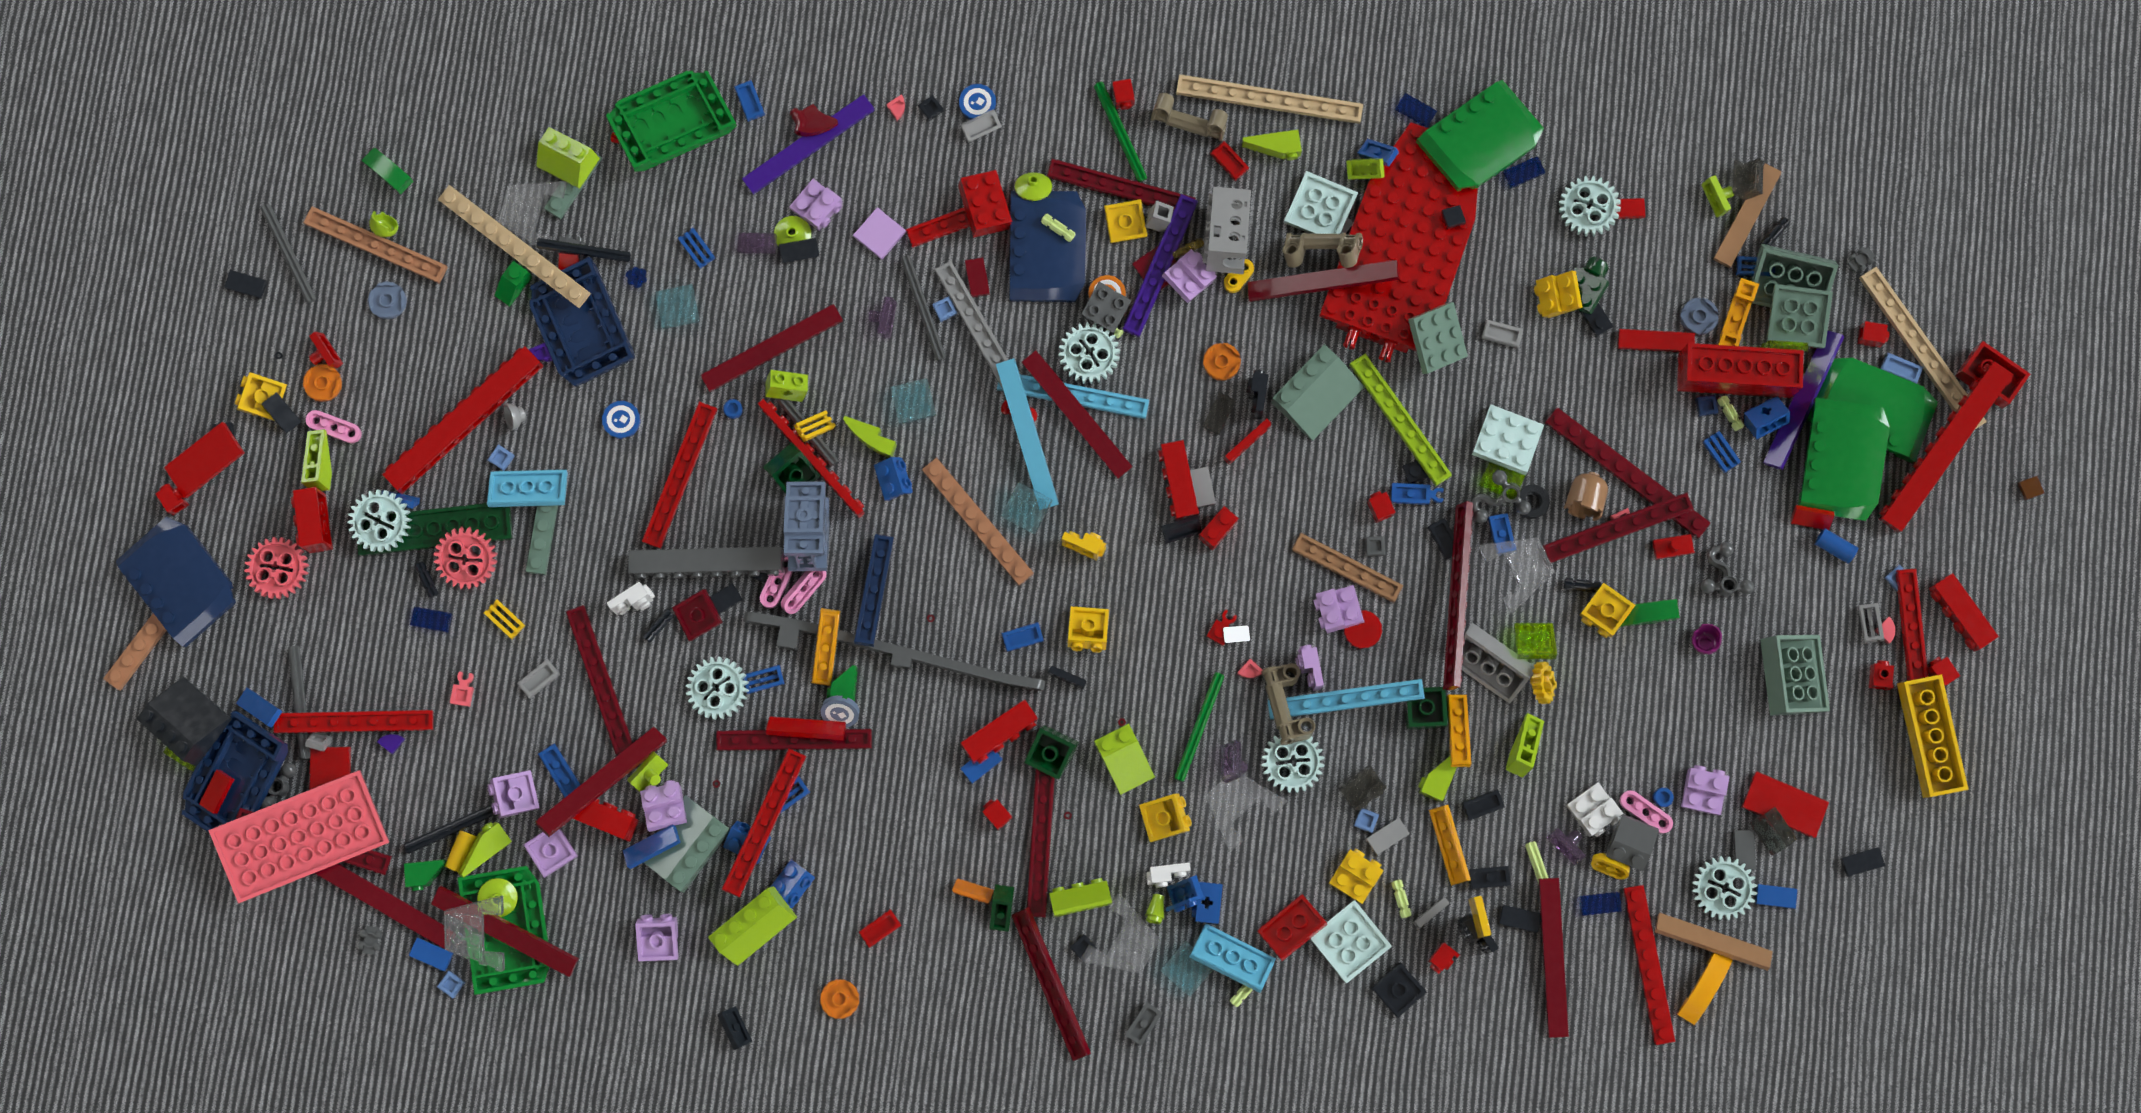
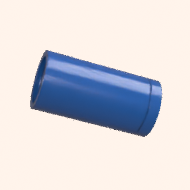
[1814,528,1859,564]

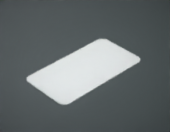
[1223,626,1250,643]

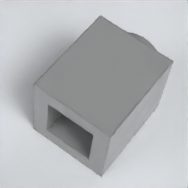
[1145,201,1174,233]

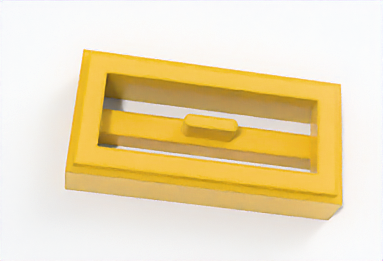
[794,410,836,442]
[484,599,526,639]

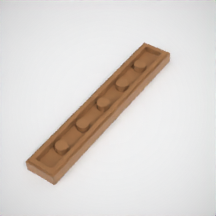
[1713,163,1782,268]
[1292,533,1403,603]
[1654,913,1773,971]

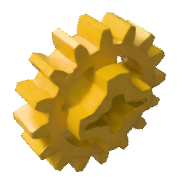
[1530,662,1557,704]

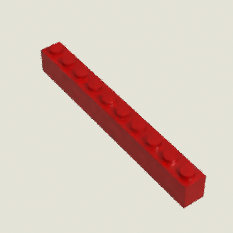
[382,346,544,494]
[1879,361,2014,533]

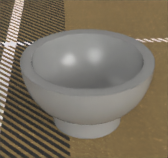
[503,403,526,431]

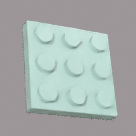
[1284,171,1358,234]
[1472,404,1544,476]
[1310,900,1392,984]

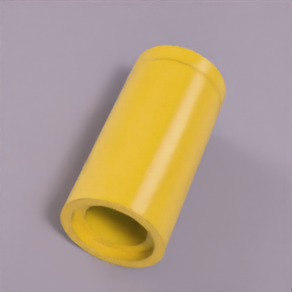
[444,830,477,872]

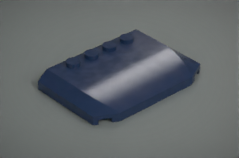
[1010,191,1086,302]
[529,257,635,387]
[116,517,236,647]
[182,711,288,832]

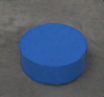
[723,399,743,419]
[1653,788,1674,808]

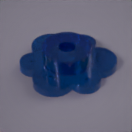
[626,267,647,288]

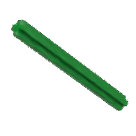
[1094,81,1147,182]
[1175,672,1224,782]

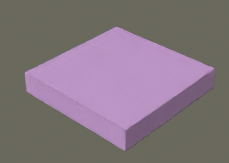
[853,207,906,260]
[523,828,578,878]

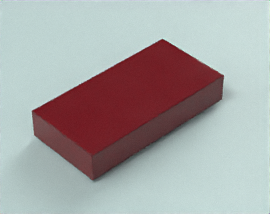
[965,257,990,298]

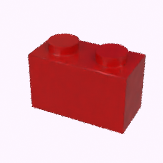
[1198,506,1239,551]

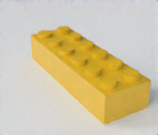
[1897,674,1969,798]

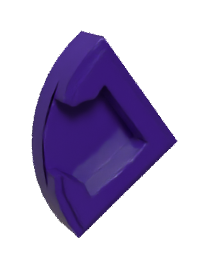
[528,343,553,362]
[377,734,405,754]

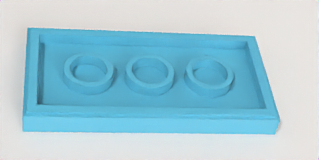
[487,470,568,507]
[1190,923,1276,993]

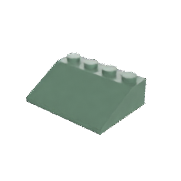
[1752,244,1839,308]
[1271,344,1364,441]
[1760,635,1830,716]
[643,795,730,893]

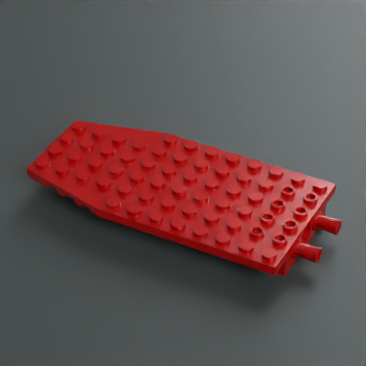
[1319,122,1478,362]

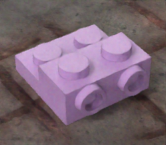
[790,179,843,231]
[1162,249,1217,303]
[1313,585,1365,633]
[1296,645,1324,691]
[1681,765,1730,816]
[488,770,539,818]
[640,780,687,832]
[635,914,679,961]

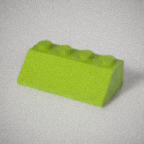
[708,886,797,966]

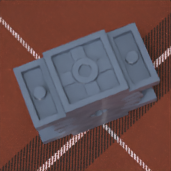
[784,482,830,571]

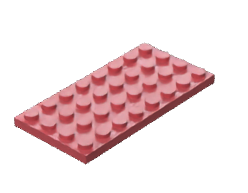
[208,770,389,904]

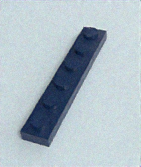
[854,534,894,647]

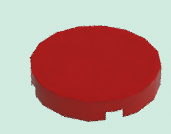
[1344,610,1382,649]

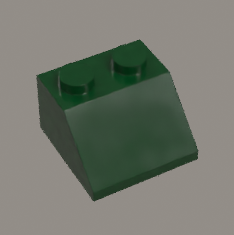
[763,442,820,494]
[1024,725,1079,780]

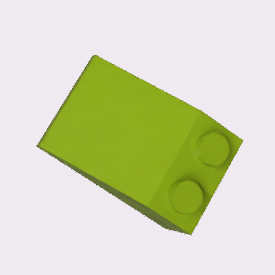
[1094,724,1155,795]

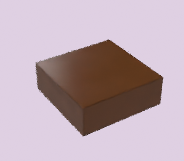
[2017,476,2044,501]

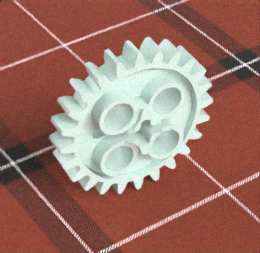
[1559,176,1621,237]
[1059,322,1120,384]
[347,490,412,552]
[686,657,749,720]
[1261,735,1325,793]
[1692,856,1757,920]

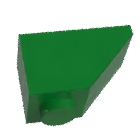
[494,261,533,307]
[827,665,858,702]
[404,860,446,891]

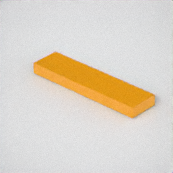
[812,608,840,686]
[1447,694,1471,767]
[1429,805,1471,886]

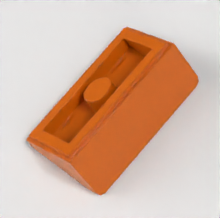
[952,879,994,904]

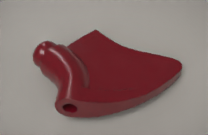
[790,104,839,136]

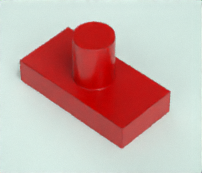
[309,332,343,368]
[1652,534,1695,560]

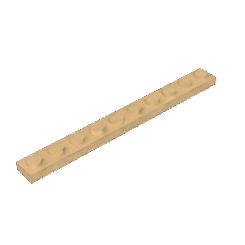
[1176,74,1363,124]
[438,185,591,308]
[1859,267,1987,429]

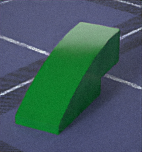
[361,147,414,195]
[1620,599,1680,627]

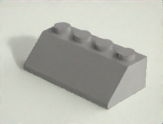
[1462,623,1534,704]

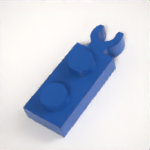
[1391,483,1444,505]

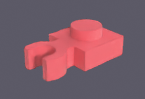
[450,671,474,707]

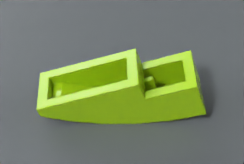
[843,416,897,458]

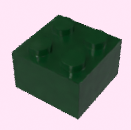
[1404,687,1448,730]

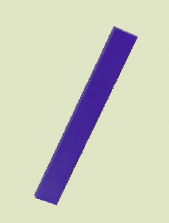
[742,94,875,195]
[1122,194,1198,338]
[1764,330,1844,470]

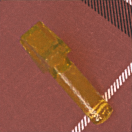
[1172,238,1204,258]

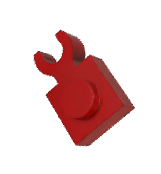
[1206,610,1237,646]

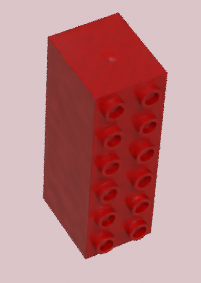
[1677,343,1804,398]

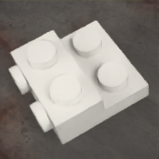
[607,582,655,615]
[1566,782,1623,837]
[1146,863,1190,888]

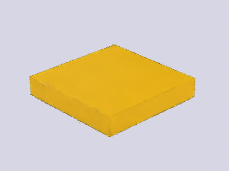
[1104,199,1148,243]
[1468,896,1491,938]

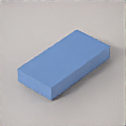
[1880,353,1923,384]

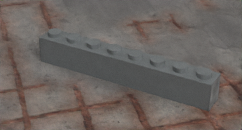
[628,547,784,579]

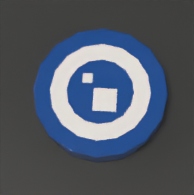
[959,84,996,120]
[602,401,641,439]

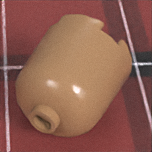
[1564,472,1608,521]

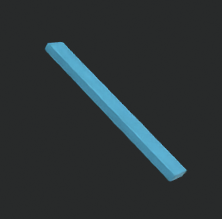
[996,358,1059,510]
[997,374,1149,419]
[1268,679,1425,720]

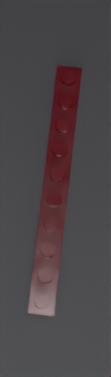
[1545,407,1711,539]
[1443,501,1473,691]

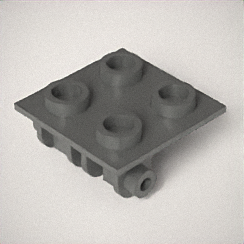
[1081,281,1132,333]

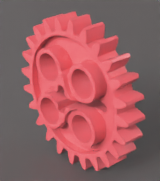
[433,527,498,589]
[244,537,309,599]

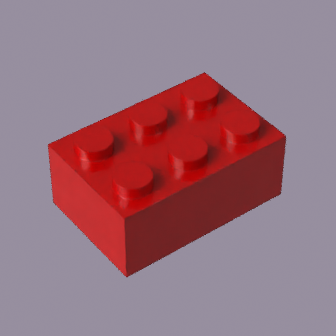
[958,170,1012,238]
[1955,341,2031,409]
[291,487,333,553]
[572,799,639,842]

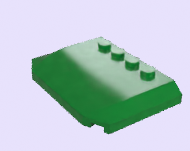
[606,71,737,172]
[1416,80,1544,191]
[1806,358,1938,464]
[1798,397,1890,521]
[457,866,549,995]

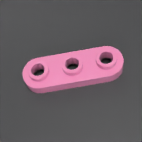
[306,410,362,444]
[760,556,793,609]
[781,571,826,614]
[1620,791,1673,834]

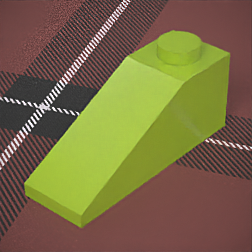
[1242,130,1302,161]
[301,429,332,491]
[1506,713,1544,778]
[1418,756,1457,803]
[458,822,512,877]

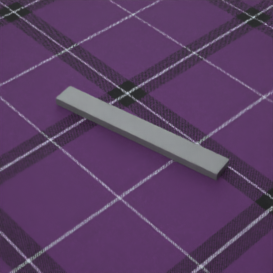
[934,261,1008,391]

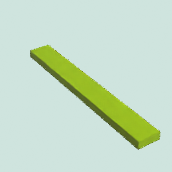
[1349,353,1452,486]

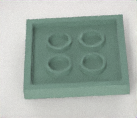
[1766,284,1833,349]
[1408,302,1468,374]

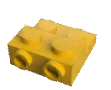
[1534,271,1583,318]
[234,372,287,421]
[1062,531,1107,561]
[1580,583,1635,638]
[1068,606,1109,653]
[1139,793,1192,842]
[1329,848,1384,904]

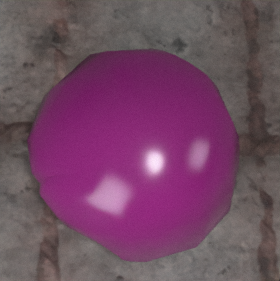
[1692,624,1722,655]

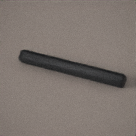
[536,238,631,262]
[404,805,494,854]

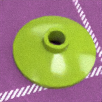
[1015,172,1052,201]
[774,216,811,247]
[477,878,518,917]

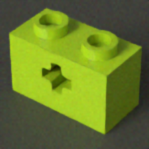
[765,370,808,402]

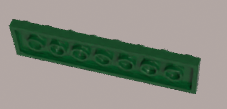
[357,503,513,556]

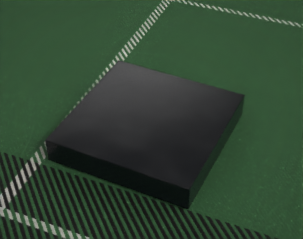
[1371,962,1427,1018]

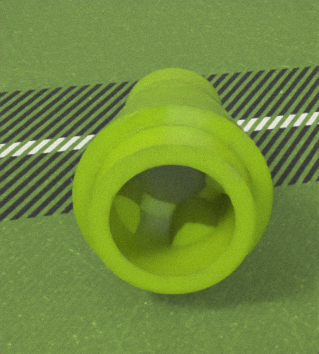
[1145,894,1164,924]

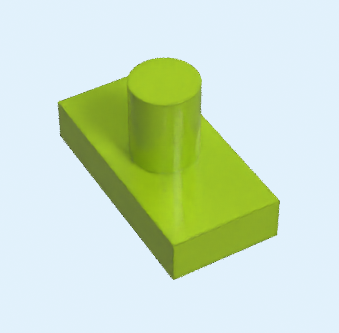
[1346,158,1385,179]
[1701,175,1734,218]
[627,751,668,792]

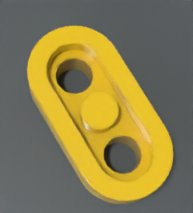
[1223,259,1254,293]
[1591,853,1630,879]

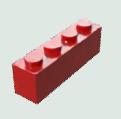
[1158,440,1199,521]
[1928,573,1999,652]
[960,700,1038,764]

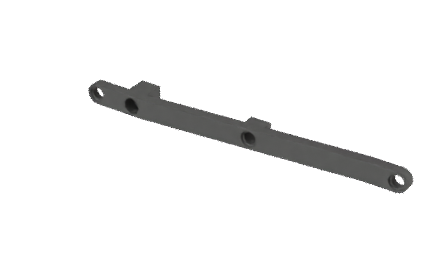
[743,612,1045,691]

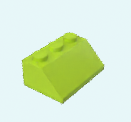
[536,127,600,189]
[1049,878,1112,917]

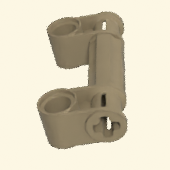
[1151,93,1228,142]
[1282,233,1363,268]
[1261,664,1315,745]

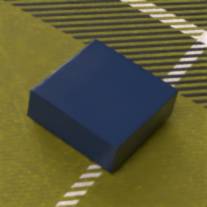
[1695,395,1719,417]

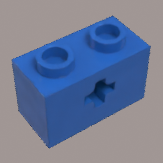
[1744,396,1790,440]
[1191,882,1223,924]

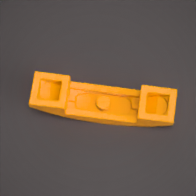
[1718,278,1759,346]
[1677,952,1733,1025]

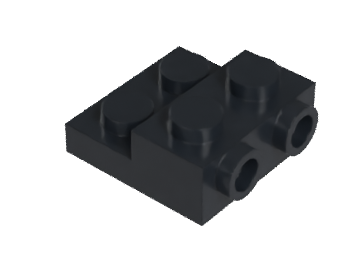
[1246,370,1269,420]
[1458,913,1499,953]

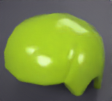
[369,211,398,237]

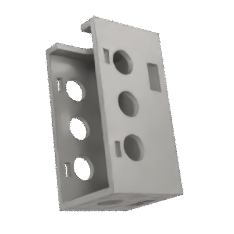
[1203,187,1251,274]

